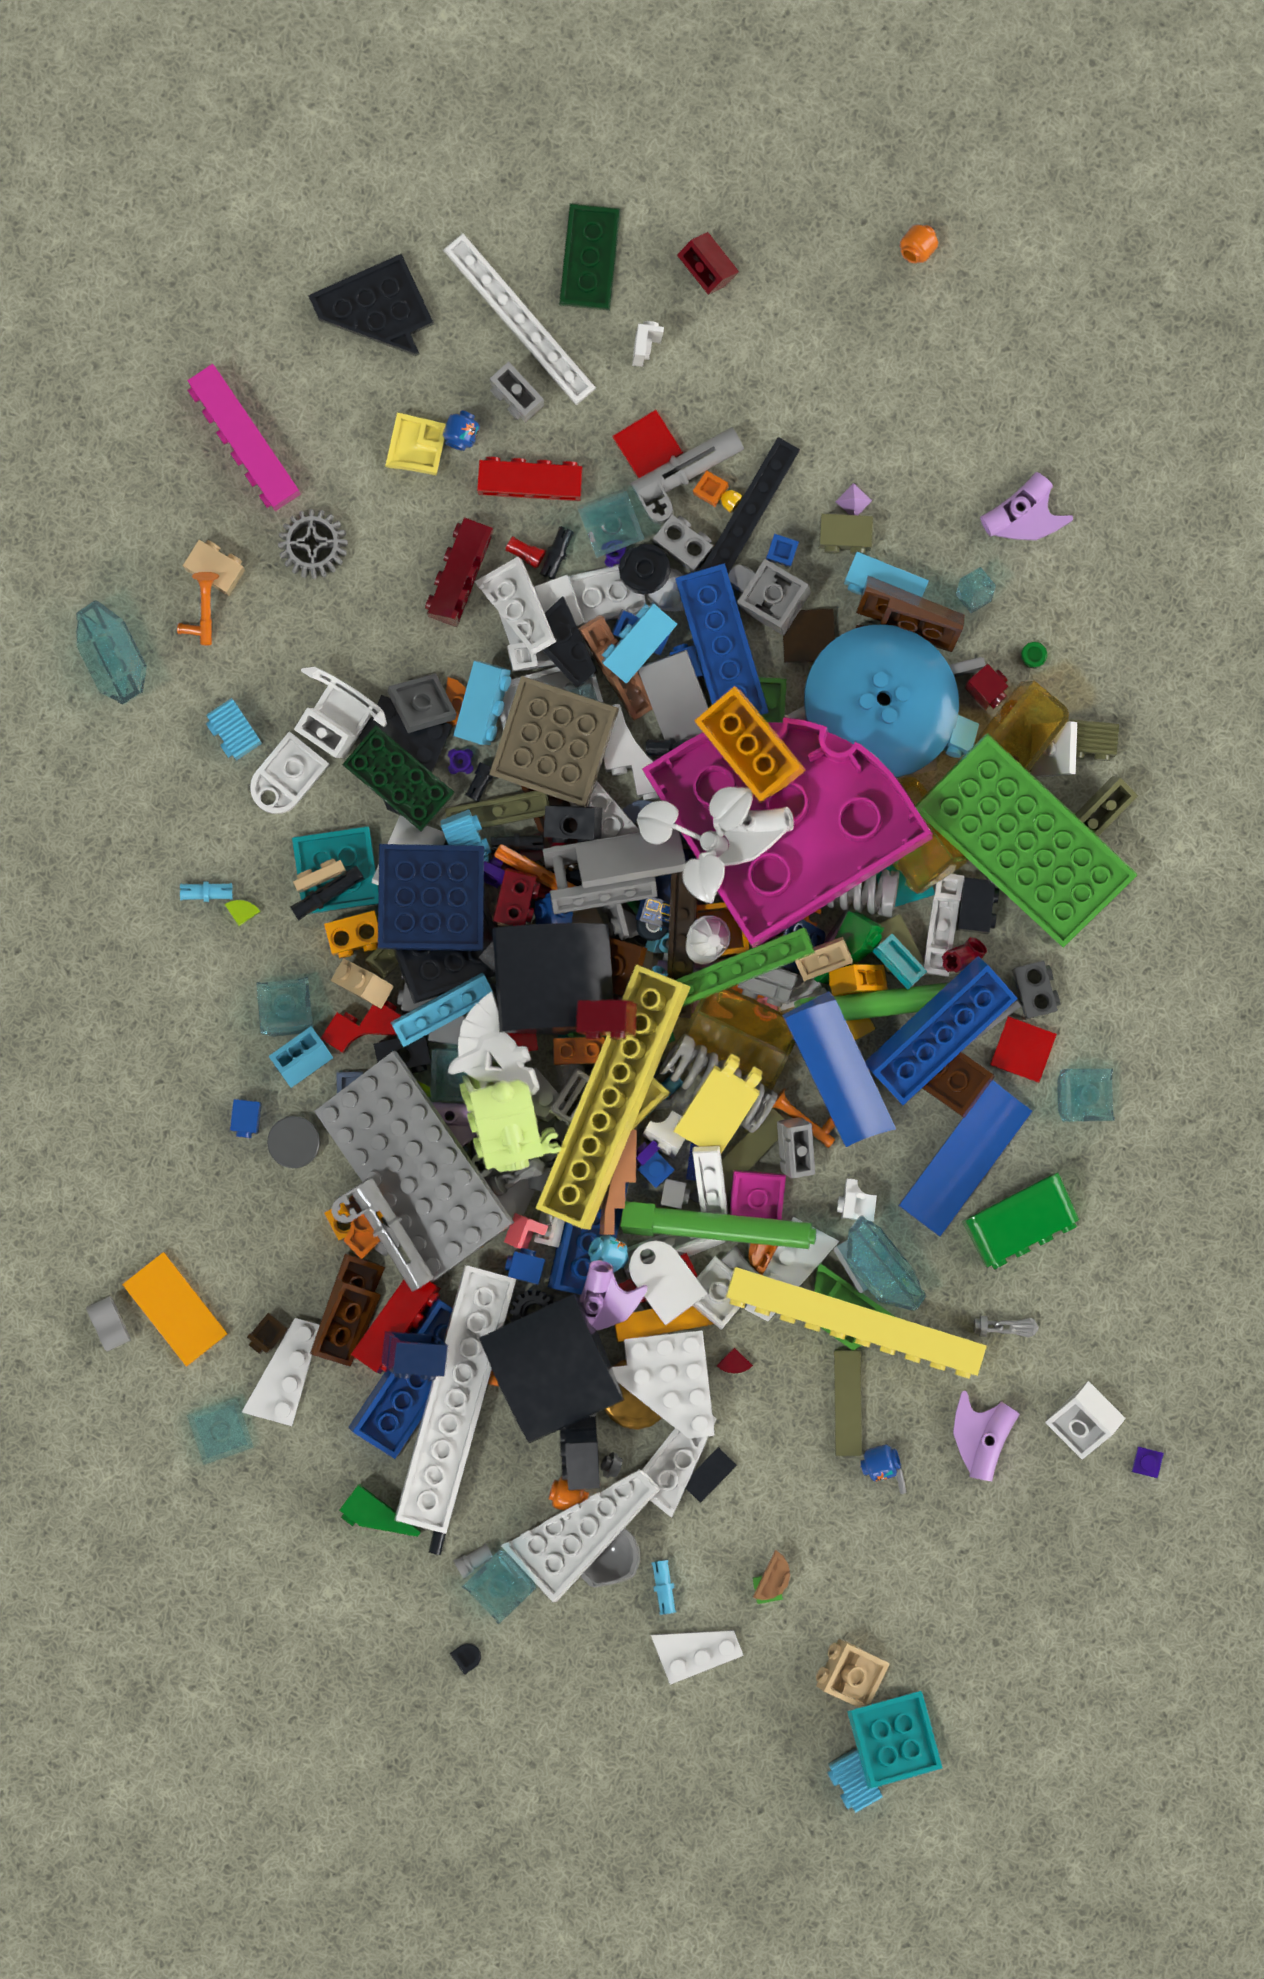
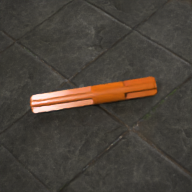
[494,844,576,890]

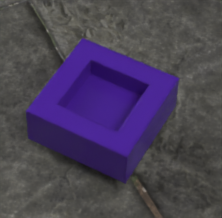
[636,1140,660,1168]
[1131,1446,1164,1479]

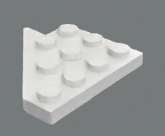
[612,1330,715,1439]

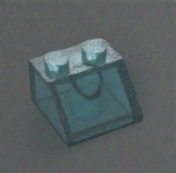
[577,488,645,558]

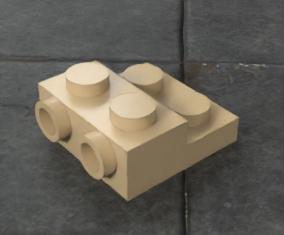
[816,1639,890,1708]

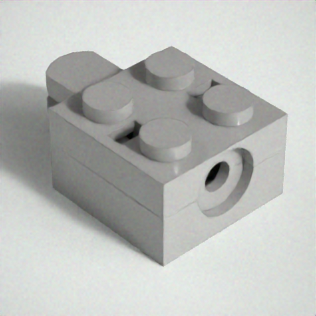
[728,559,811,636]

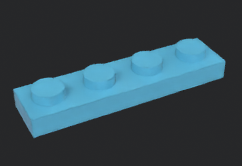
[390,973,496,1047]

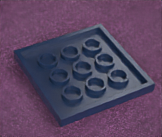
[378,844,484,951]

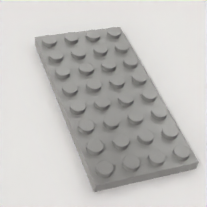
[314,1051,514,1282]

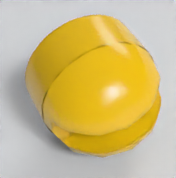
[721,490,743,513]

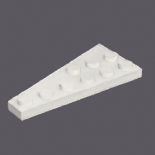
[501,1470,660,1602]

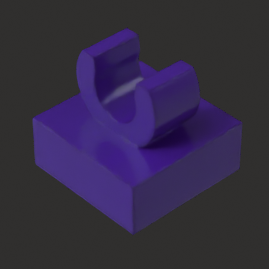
[484,856,505,888]

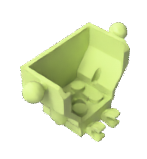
[459,1061,561,1172]

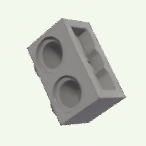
[653,515,713,573]

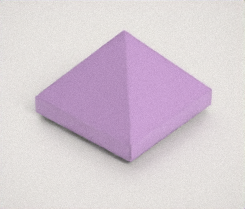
[836,483,872,515]

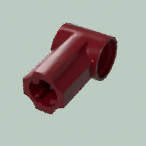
[942,937,987,973]

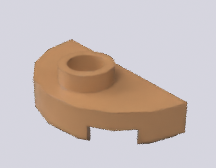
[752,1550,790,1600]

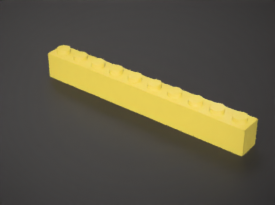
[725,1267,987,1379]

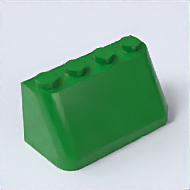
[962,1173,1079,1270]

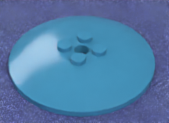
[804,625,959,778]

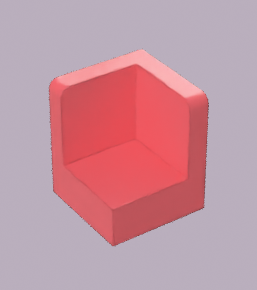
[504,1213,548,1249]

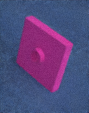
[729,1170,786,1220]

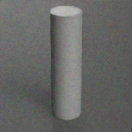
[896,1470,907,1494]

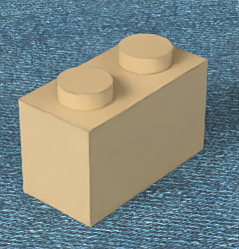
[183,540,245,596]
[331,958,394,1009]

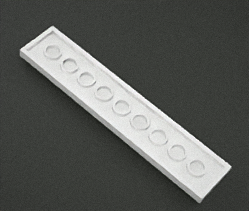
[394,1265,516,1534]

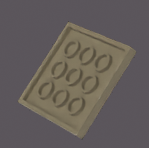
[489,676,619,807]

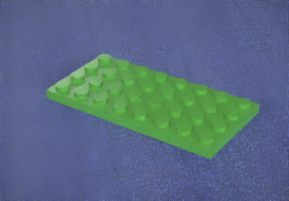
[915,733,1137,948]

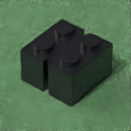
[560,1416,600,1490]

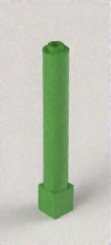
[794,982,949,1021]
[621,1201,817,1249]

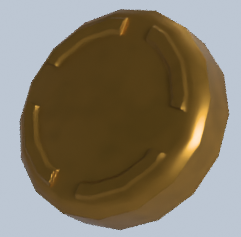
[604,1359,662,1430]

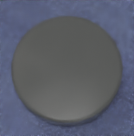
[267,1116,320,1169]

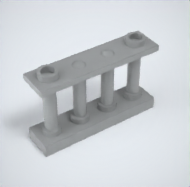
[543,832,657,914]

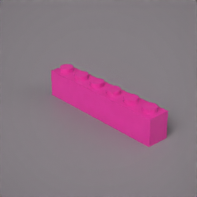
[187,363,301,512]

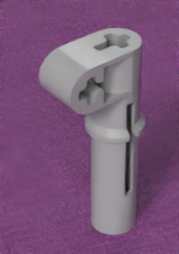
[630,427,744,525]
[332,1177,434,1291]

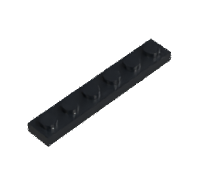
[701,437,800,574]

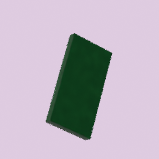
[342,725,455,832]

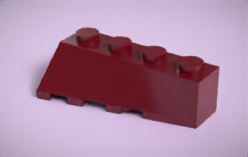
[425,517,494,627]

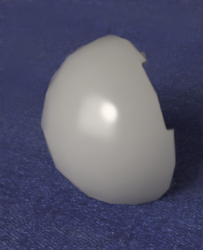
[581,1528,640,1587]

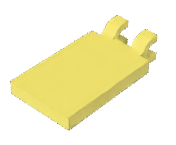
[674,1053,763,1153]

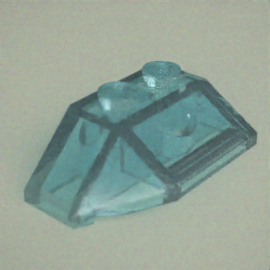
[76,600,147,705]
[847,1215,927,1311]

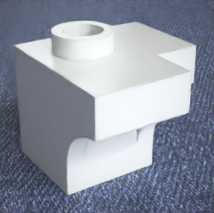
[642,1111,685,1159]
[837,1179,877,1222]

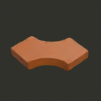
[343,1195,380,1259]

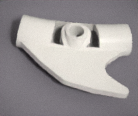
[713,807,794,866]

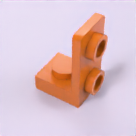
[553,1037,606,1066]

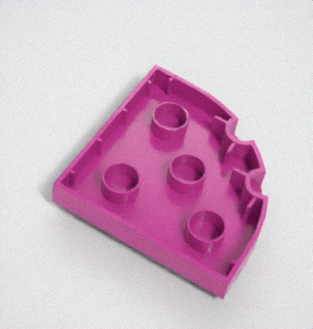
[642,717,933,948]

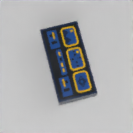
[636,897,670,929]

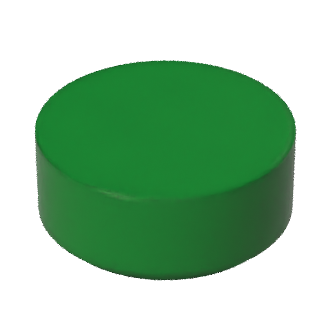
[1021,642,1047,668]

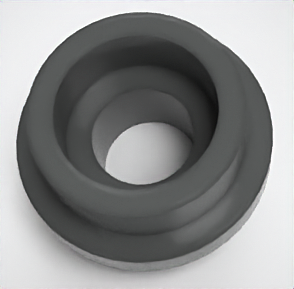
[600,1452,622,1478]

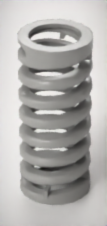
[827,869,900,918]
[659,1034,778,1133]

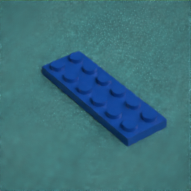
[675,563,769,715]

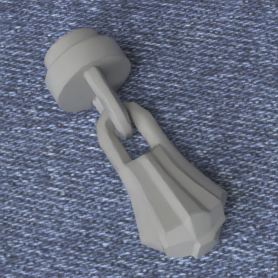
[487,1158,545,1196]
[974,1316,1038,1338]

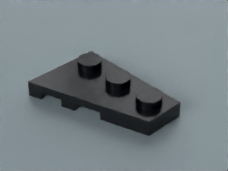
[542,596,597,689]

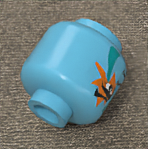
[588,1235,629,1273]

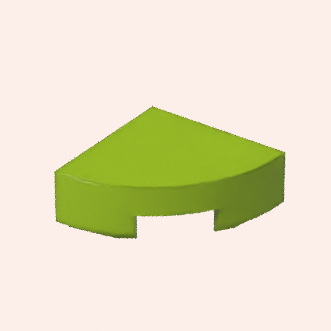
[224,900,261,926]

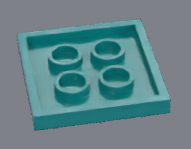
[292,826,379,915]
[847,1691,943,1789]

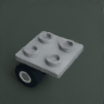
[601,903,668,945]

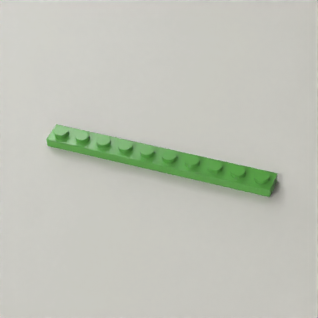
[568,928,815,1038]

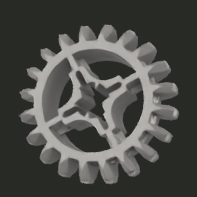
[278,509,348,579]

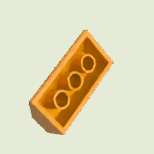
[694,686,806,802]

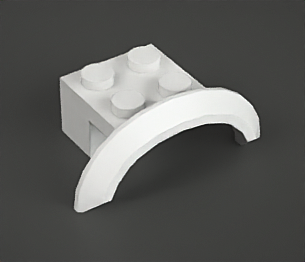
[294,667,387,758]

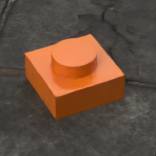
[693,470,729,507]

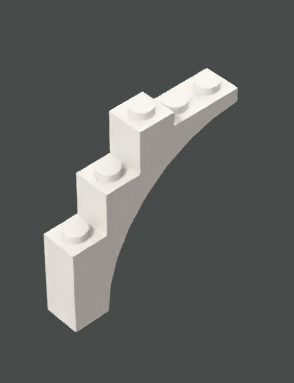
[603,704,675,824]

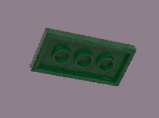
[559,203,621,311]

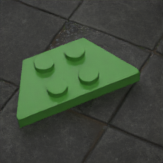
[814,1263,895,1350]

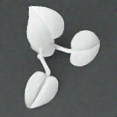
[637,787,753,903]

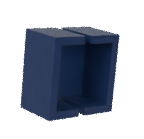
[382,1331,448,1380]

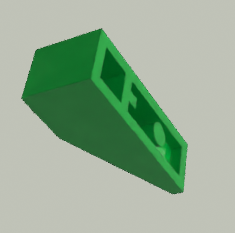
[814,911,884,984]
[339,1484,422,1537]

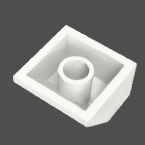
[1045,1381,1126,1459]

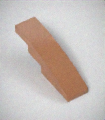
[578,615,653,721]
[599,1130,637,1235]

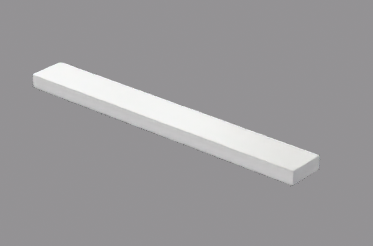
[443,234,596,405]

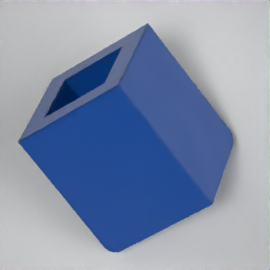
[766,534,799,568]

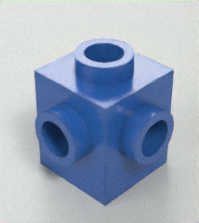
[534,893,573,924]

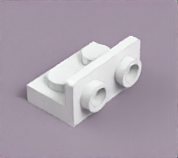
[632,321,664,366]

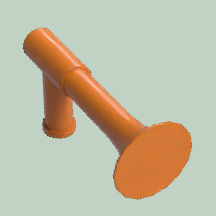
[177,572,219,646]
[772,1088,835,1148]

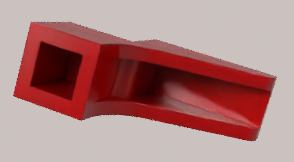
[320,1000,407,1054]

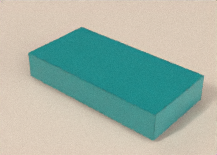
[872,934,928,989]

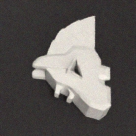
[448,992,540,1095]

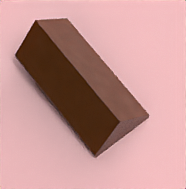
[856,576,964,652]
[310,1251,385,1367]

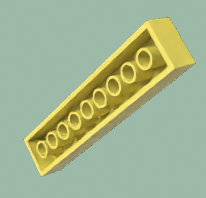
[536,965,690,1230]

